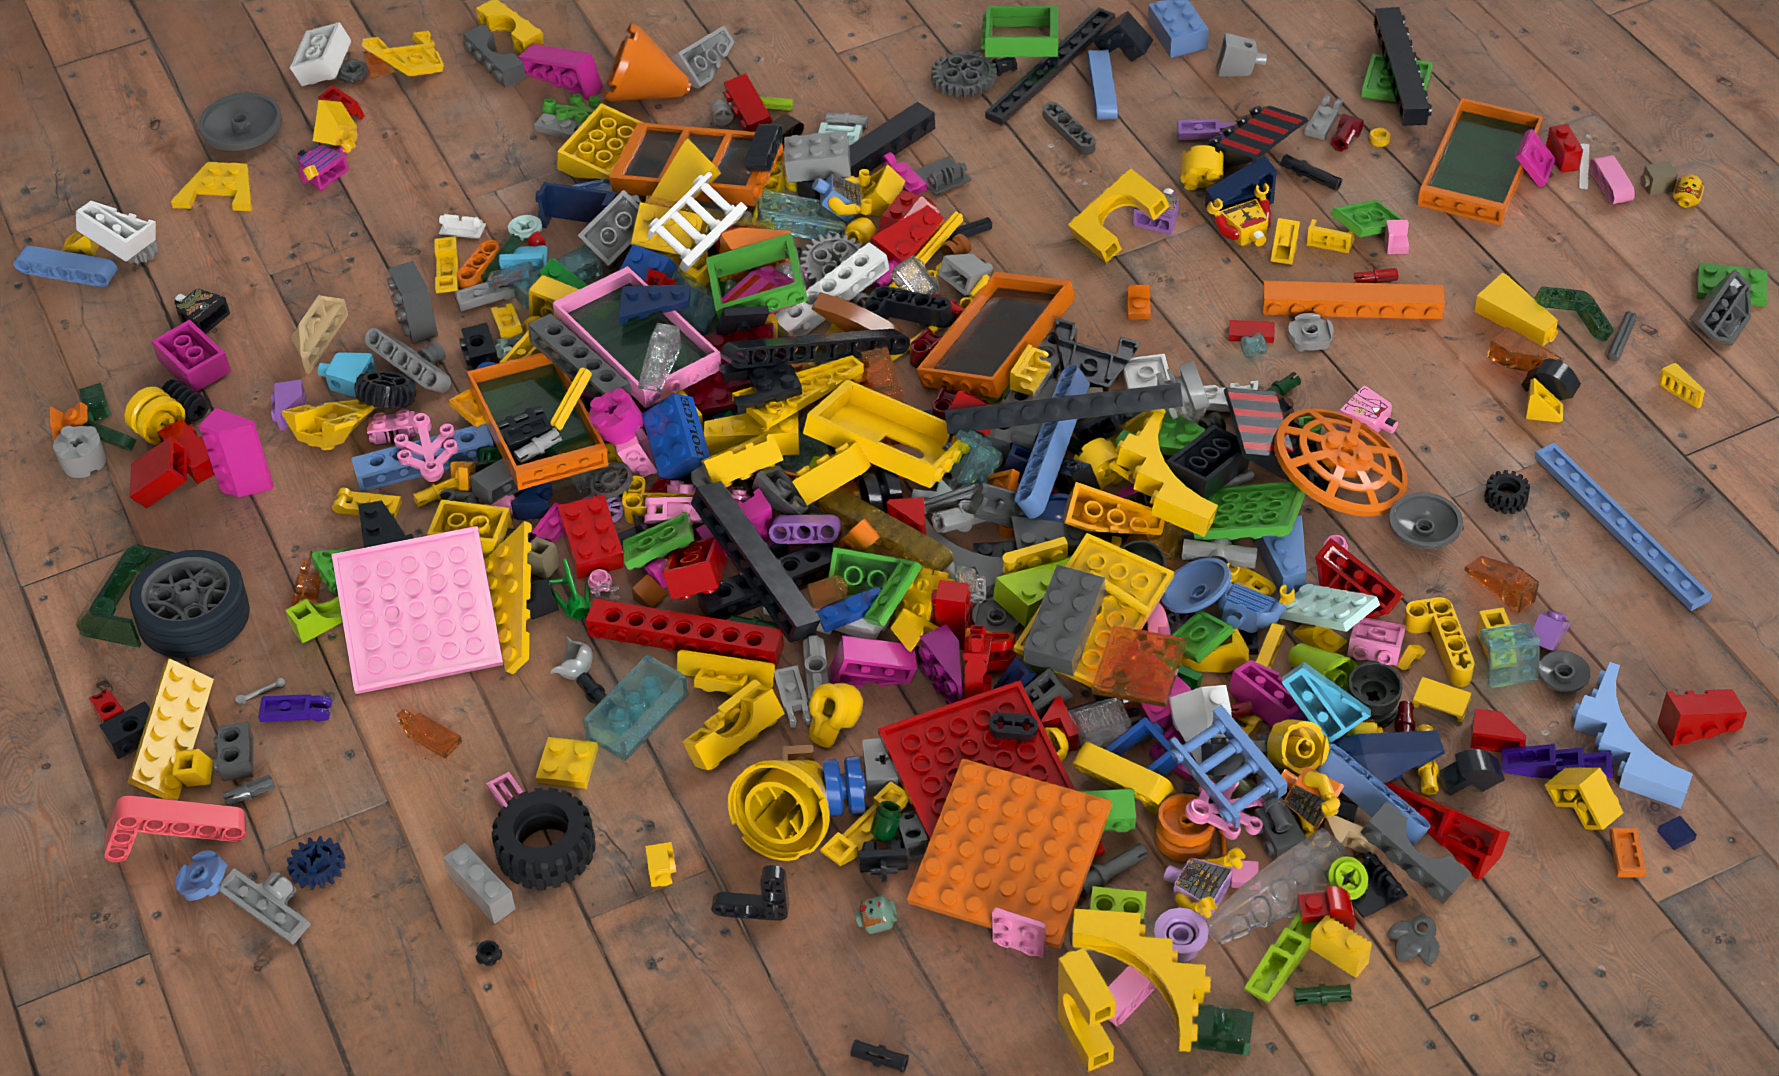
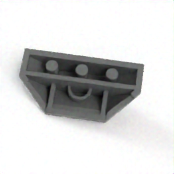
[1690,269,1751,346]

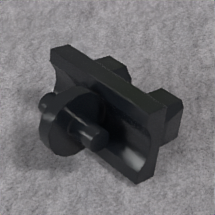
[859,840,908,882]

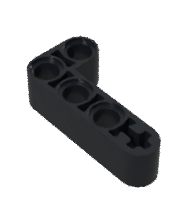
[862,286,954,328]

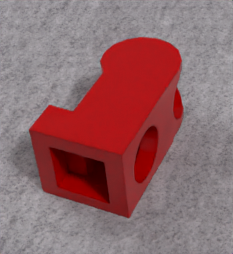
[89,689,124,723]

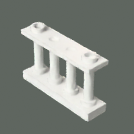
[647,172,747,272]

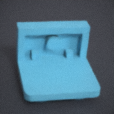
[499,246,548,279]

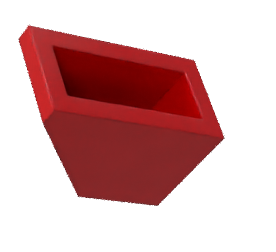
[1470,708,1526,753]

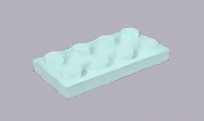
[1280,584,1380,632]

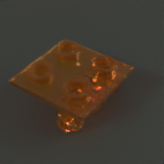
[291,551,321,607]

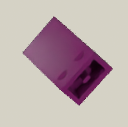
[919,625,962,705]

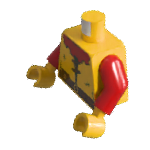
[1207,183,1272,247]

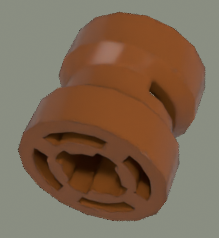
[941,234,971,256]

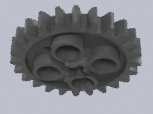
[931,50,997,99]

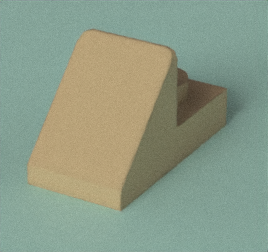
[1324,815,1375,860]

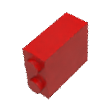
[129,436,188,508]

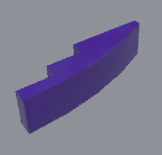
[1502,744,1614,779]

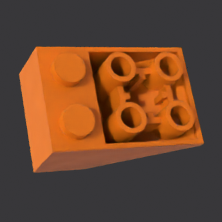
[720,228,792,281]

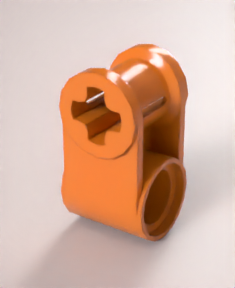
[839,518,880,551]

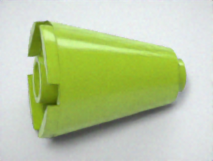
[1288,643,1357,691]

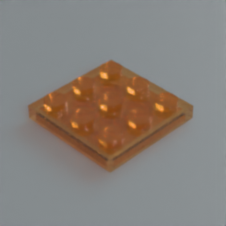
[1091,625,1187,708]

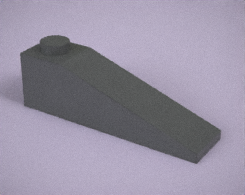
[752,466,842,537]

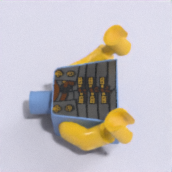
[812,169,873,223]

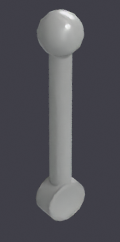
[235,678,285,705]

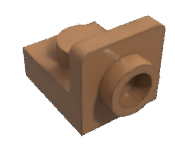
[778,744,815,761]

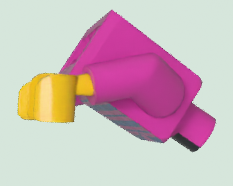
[297,137,356,191]

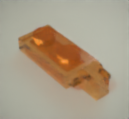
[396,709,462,758]

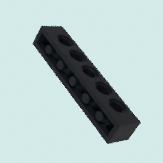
[697,543,834,620]

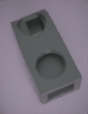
[898,811,928,862]

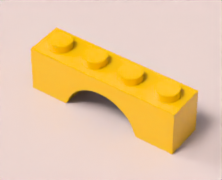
[476,0,544,54]
[682,685,785,771]

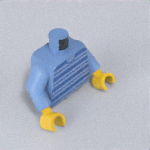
[1216,563,1295,633]

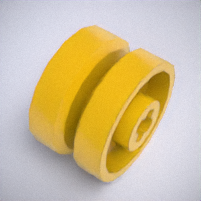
[124,386,185,445]

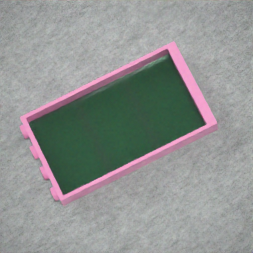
[553,266,721,408]

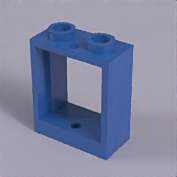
[1105,717,1179,799]

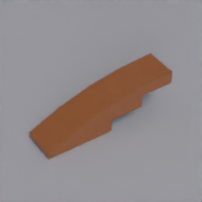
[811,292,903,341]

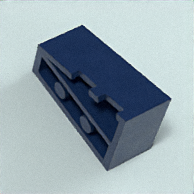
[1205,155,1277,218]

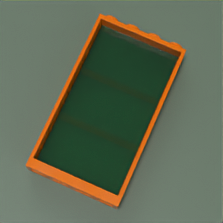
[1418,98,1544,226]
[467,353,608,490]

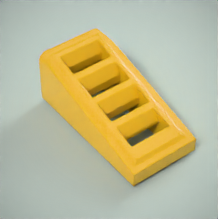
[1658,362,1705,409]

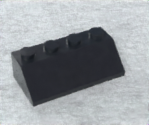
[1166,425,1249,500]

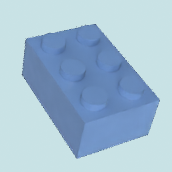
[1148,0,1209,58]

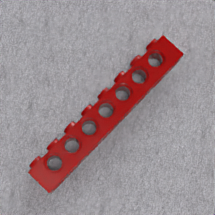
[585,598,784,668]

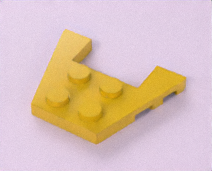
[361,31,444,76]
[171,162,252,211]

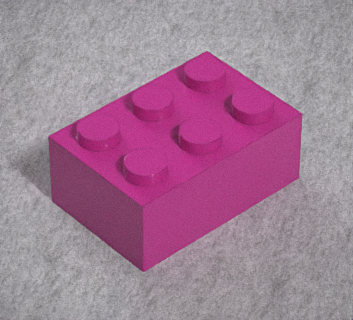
[152,320,231,392]

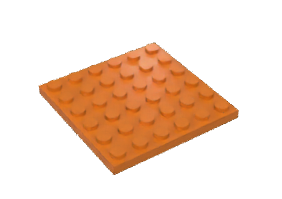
[907,759,1113,949]

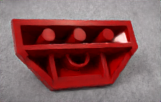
[877,190,941,233]
[1315,538,1404,619]

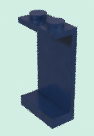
[535,182,617,228]

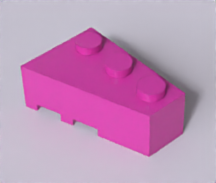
[696,488,773,557]

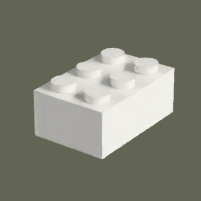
[290,22,351,86]

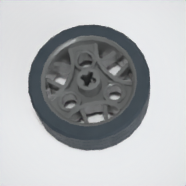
[129,550,250,658]

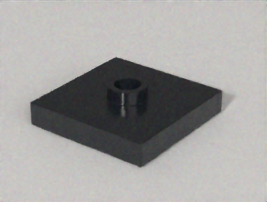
[716,306,769,335]

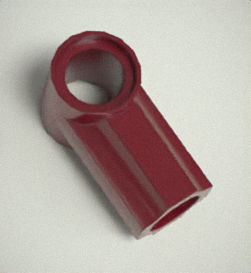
[1331,114,1364,152]

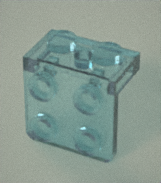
[955,430,1002,486]

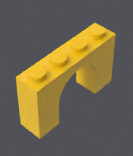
[1068,168,1169,263]
[1058,948,1116,1072]

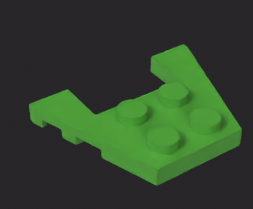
[1115,410,1206,456]

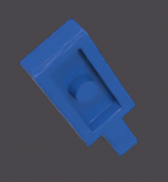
[815,587,881,633]

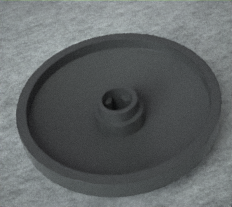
[199,93,282,151]

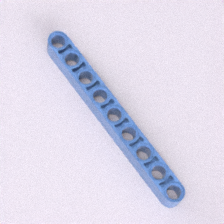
[1014,364,1090,519]

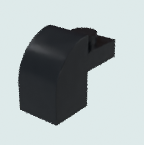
[1521,359,1581,401]
[1439,749,1505,796]

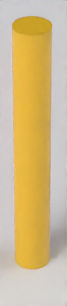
[1089,570,1152,617]

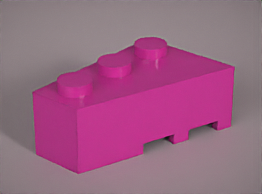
[829,636,917,688]
[1228,660,1307,727]

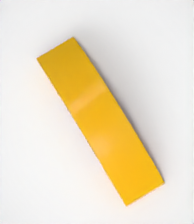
[434,236,459,293]
[820,781,909,866]

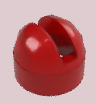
[528,231,546,246]

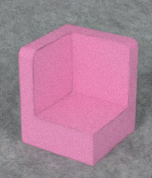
[1384,220,1410,254]

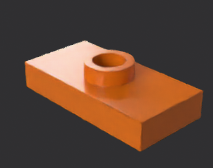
[1609,828,1646,877]

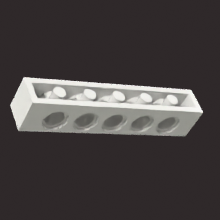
[775,242,890,337]

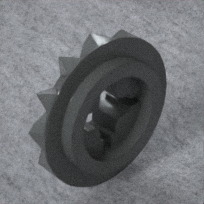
[337,60,369,83]

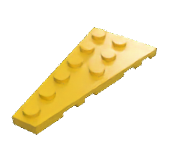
[732,355,864,429]
[484,521,532,674]

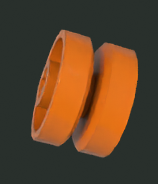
[1155,794,1216,862]

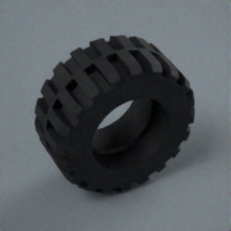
[491,787,596,890]

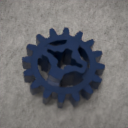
[287,836,346,890]

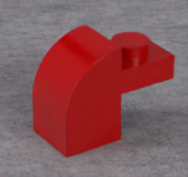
[1297,886,1356,931]

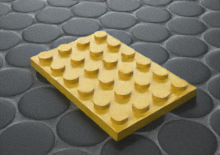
[1014,533,1174,693]

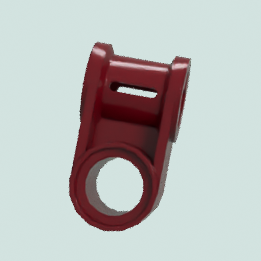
[910,328,943,368]
[932,386,957,421]

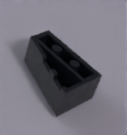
[358,500,405,548]

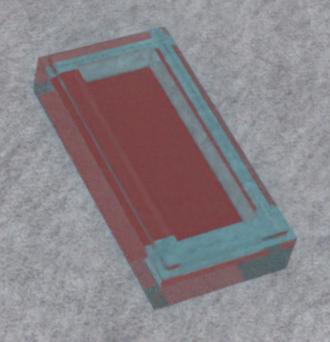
[487,261,534,288]

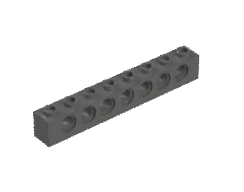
[981,327,1077,458]

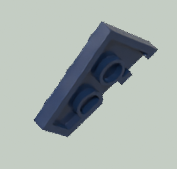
[619,285,691,324]

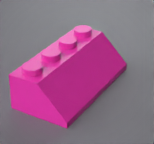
[199,408,274,497]

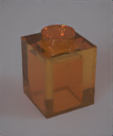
[808,576,849,608]

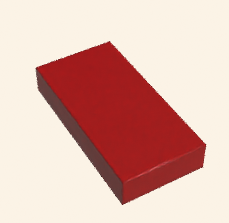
[1229,320,1275,343]

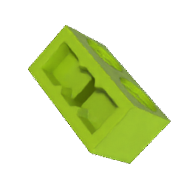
[1090,886,1147,924]

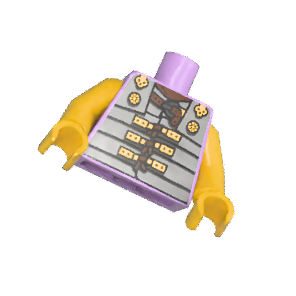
[1164,847,1246,922]

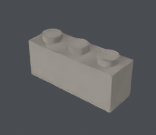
[443,843,516,924]

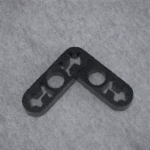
[711,865,790,921]

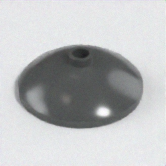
[1389,492,1463,549]

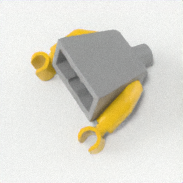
[924,254,993,307]

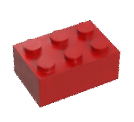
[558,494,624,579]
[663,537,727,600]

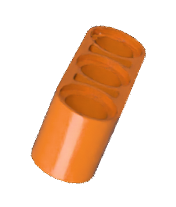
[457,240,501,290]

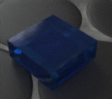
[1657,816,1697,850]

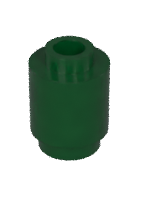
[870,801,902,842]

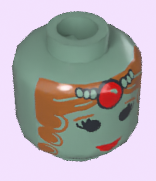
[856,896,897,934]

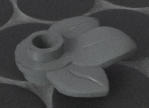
[1387,916,1440,966]

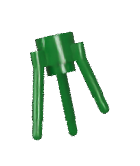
[553,558,591,620]

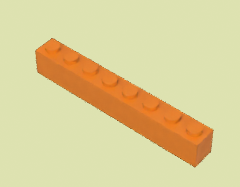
[1262,281,1445,320]

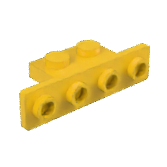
[677,650,775,696]

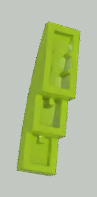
[1244,911,1320,1003]

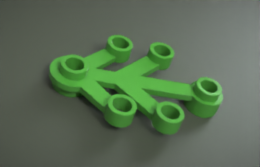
[542,93,614,123]

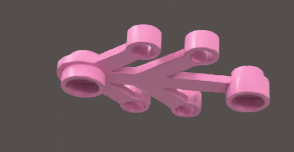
[394,413,459,482]
[667,480,751,503]
[1185,775,1265,840]

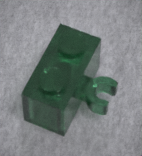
[1193,1005,1254,1056]

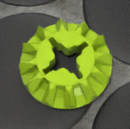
[1326,857,1368,900]

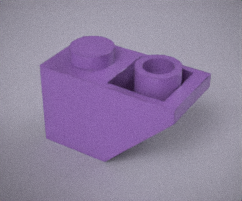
[271,379,306,431]
[1529,610,1571,651]

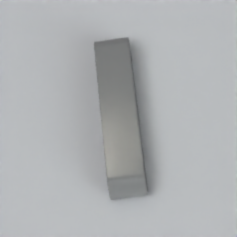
[365,328,451,393]

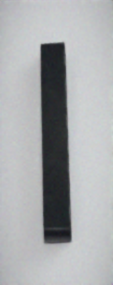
[721,328,910,369]

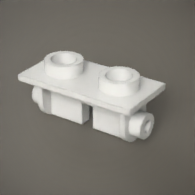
[439,214,486,239]

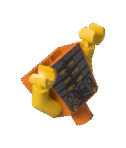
[1281,767,1344,849]

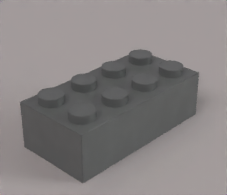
[1023,565,1106,676]

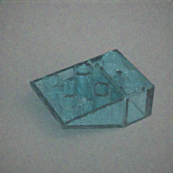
[672,271,722,336]

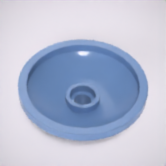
[1161,558,1231,613]

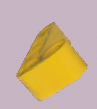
[622,475,705,525]
[1403,597,1475,687]
[1072,742,1177,816]

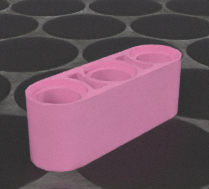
[1590,155,1635,205]
[1107,965,1156,1026]

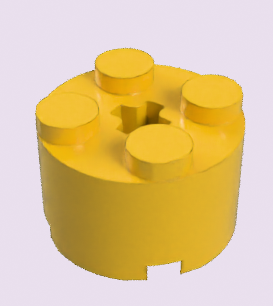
[1180,145,1224,191]
[1073,438,1124,491]
[1267,719,1329,774]

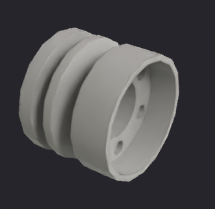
[1156,360,1210,419]

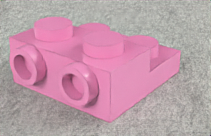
[1347,617,1406,666]

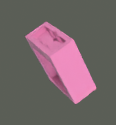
[615,426,657,477]

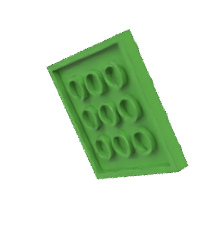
[1193,482,1306,542]

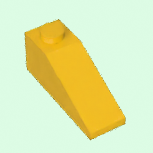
[1167,628,1249,673]

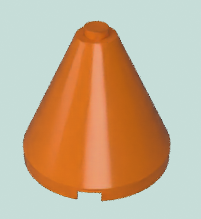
[603,22,691,102]

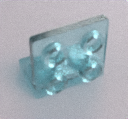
[1480,622,1540,688]

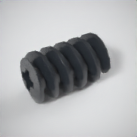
[161,379,210,421]

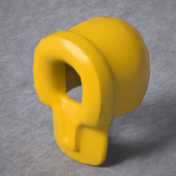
[808,683,863,748]

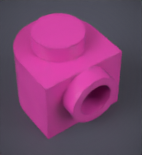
[644,555,669,589]

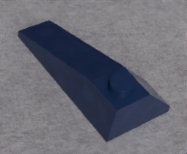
[1333,730,1445,799]

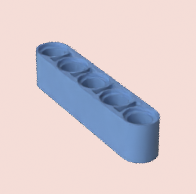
[1088,50,1118,120]
[13,246,118,287]
[1316,744,1430,847]

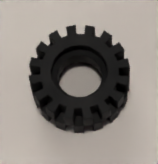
[1484,470,1530,514]

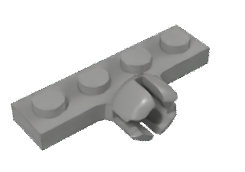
[219,868,311,945]

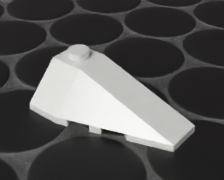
[1168,685,1232,783]

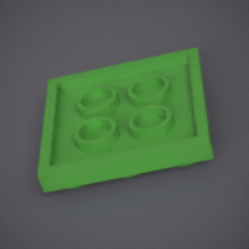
[1361,53,1433,102]

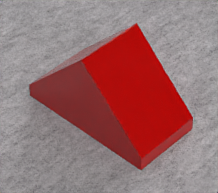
[887,497,927,541]

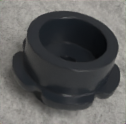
[475,940,502,966]

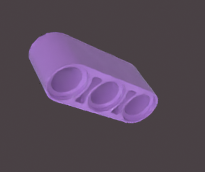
[769,514,841,544]

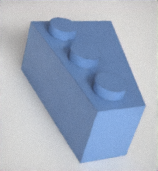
[1255,515,1306,594]

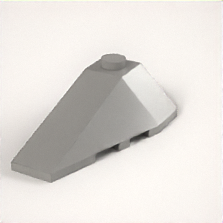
[670,26,735,89]

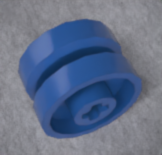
[823,756,866,817]

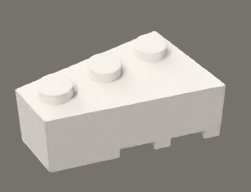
[76,201,156,261]

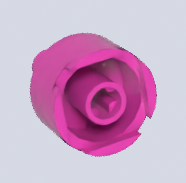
[589,388,644,445]

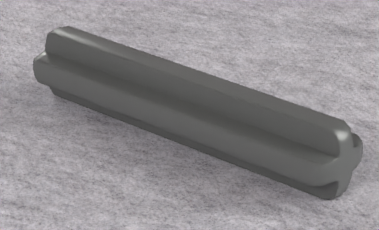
[1607,311,1637,361]

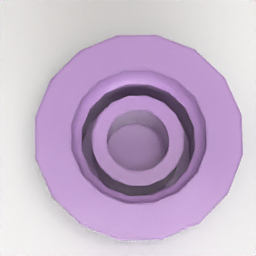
[1154,908,1209,963]

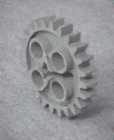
[800,233,862,286]

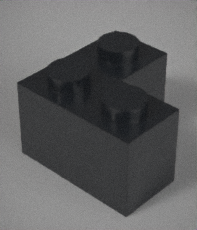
[1092,11,1153,62]

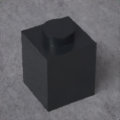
[526,578,559,620]

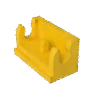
[1307,219,1355,253]
[1010,344,1051,396]
[1413,677,1471,723]

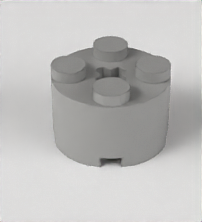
[53,426,107,478]

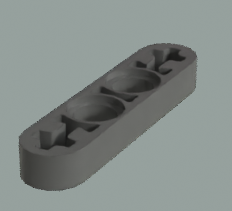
[1043,102,1096,155]

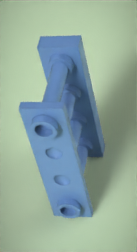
[1170,705,1287,828]

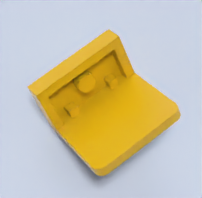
[895,567,957,621]

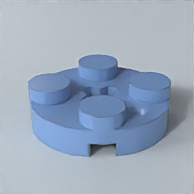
[175,850,227,901]

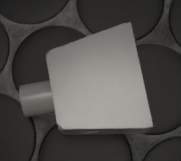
[1217,33,1267,77]

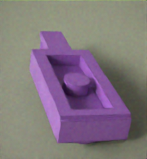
[1177,119,1235,140]

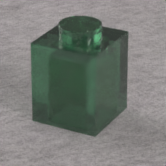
[79,383,112,422]

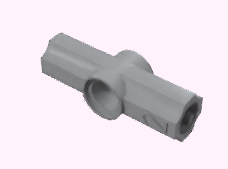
[931,500,986,533]
[1182,538,1258,569]
[803,635,829,702]

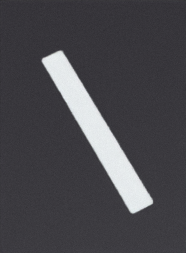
[1579,144,1589,189]

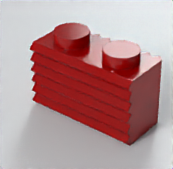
[1546,124,1583,173]

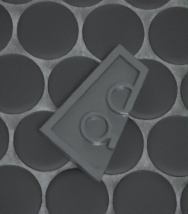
[1011,516,1088,552]

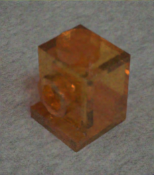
[363,51,395,79]

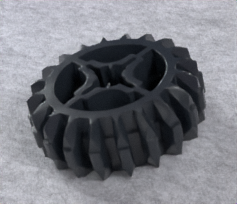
[354,370,417,409]

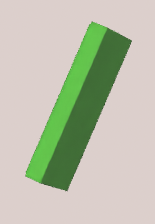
[863,559,922,627]

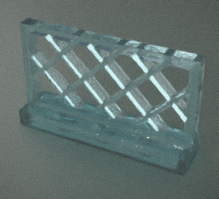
[756,190,845,240]

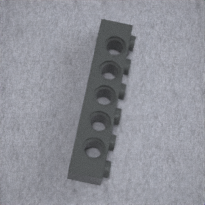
[528,314,631,399]

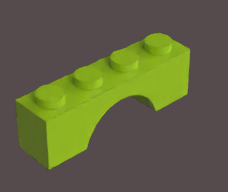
[285,596,343,644]

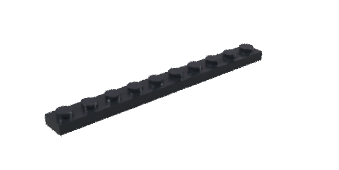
[985,7,1115,125]
[945,383,1183,434]

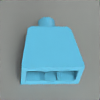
[318,353,376,398]

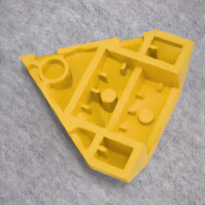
[282,399,377,450]

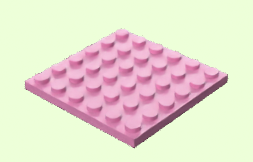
[332,526,503,694]

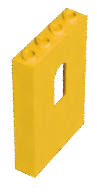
[803,379,972,488]

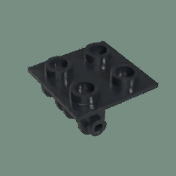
[1342,852,1408,918]

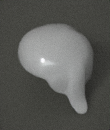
[550,636,593,680]

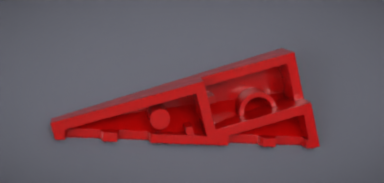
[1384,781,1510,879]

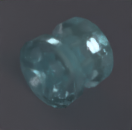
[1241,332,1267,358]

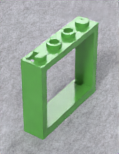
[981,6,1058,57]
[706,233,808,319]

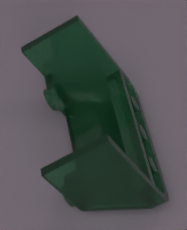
[76,545,174,648]

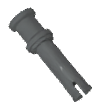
[1080,843,1148,898]

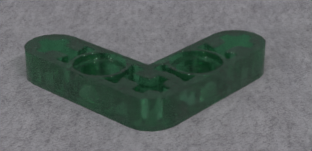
[1535,287,1614,341]

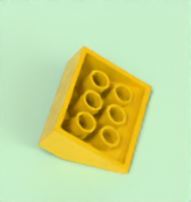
[557,103,643,180]

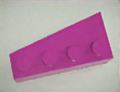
[518,44,604,100]

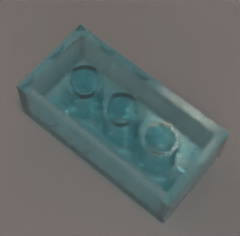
[583,654,689,761]

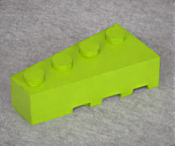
[993,557,1071,627]

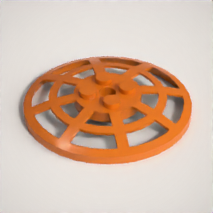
[1274,409,1408,517]

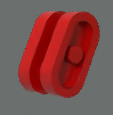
[986,632,1017,672]

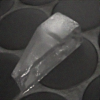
[638,323,681,392]

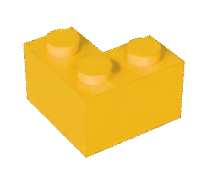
[1545,768,1624,830]

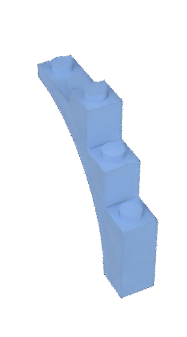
[1572,662,1693,809]

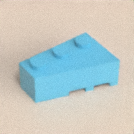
[1281,662,1371,744]

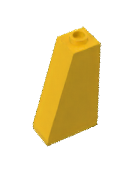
[647,138,721,211]
[1474,273,1558,348]

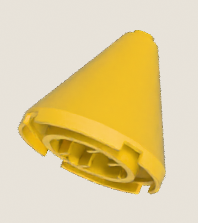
[728,760,830,861]

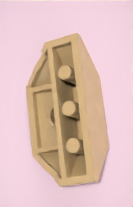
[291,295,348,374]

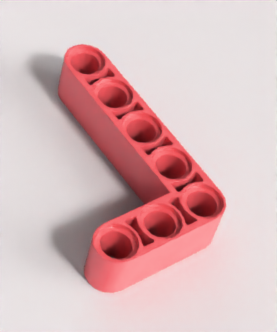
[104,796,246,862]

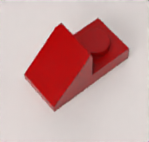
[1041,696,1078,752]

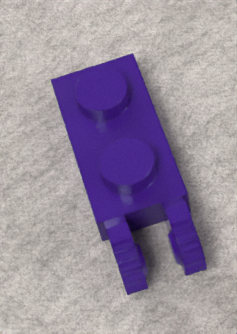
[258,694,332,722]

